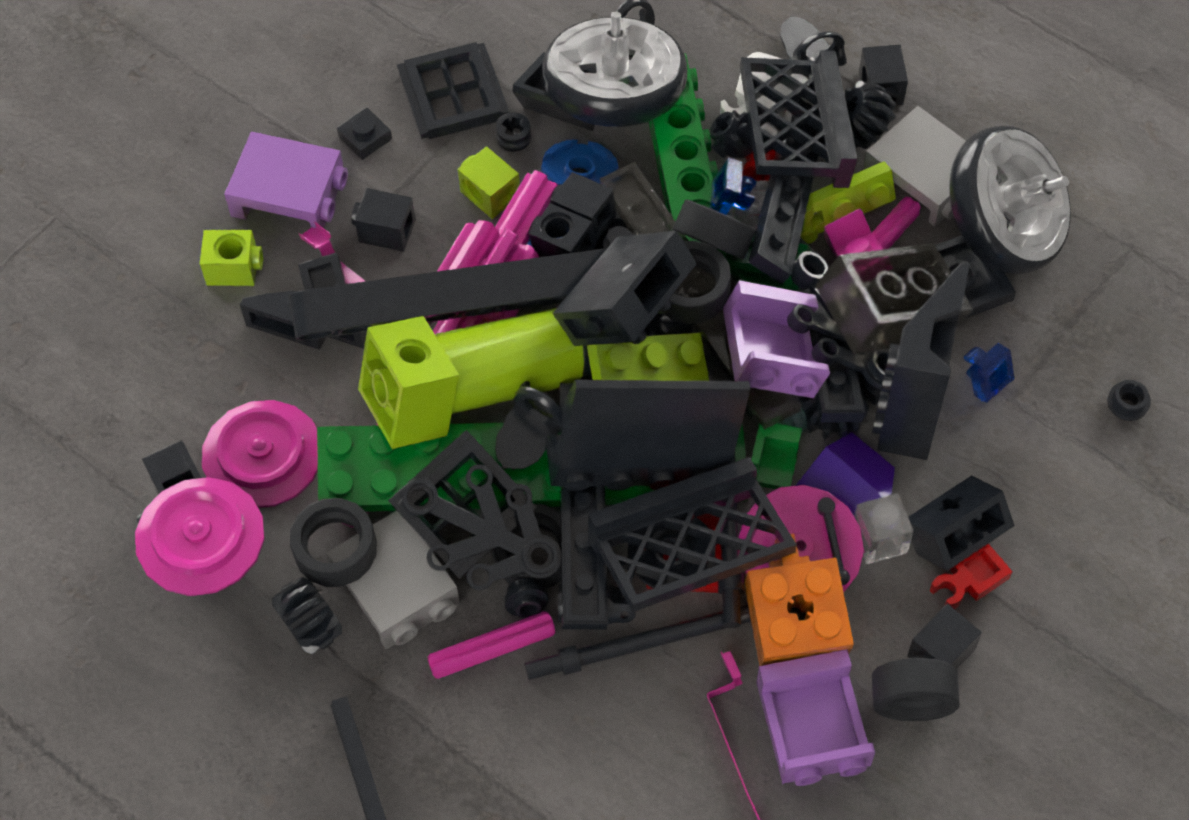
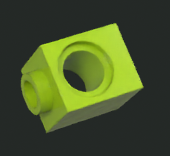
[458,146,520,219]
[200,230,263,286]

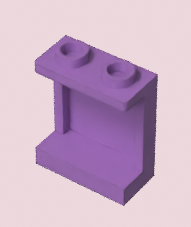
[224,132,348,228]
[723,281,830,398]
[756,649,875,786]

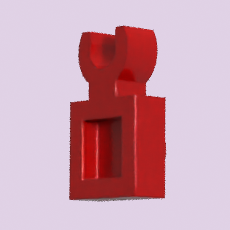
[929,543,1013,609]

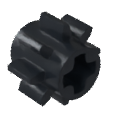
[710,110,753,161]

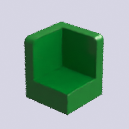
[751,420,802,489]

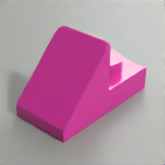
[824,209,890,282]

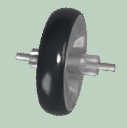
[542,12,687,128]
[949,125,1071,274]

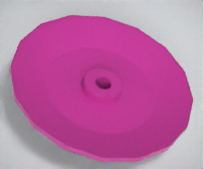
[202,400,318,508]
[135,477,265,596]
[738,485,864,608]

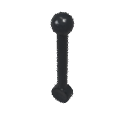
[817,497,850,586]

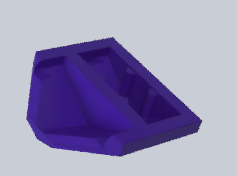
[795,432,895,517]

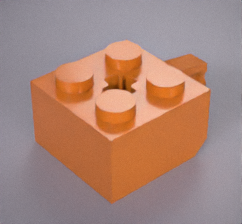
[745,533,854,666]

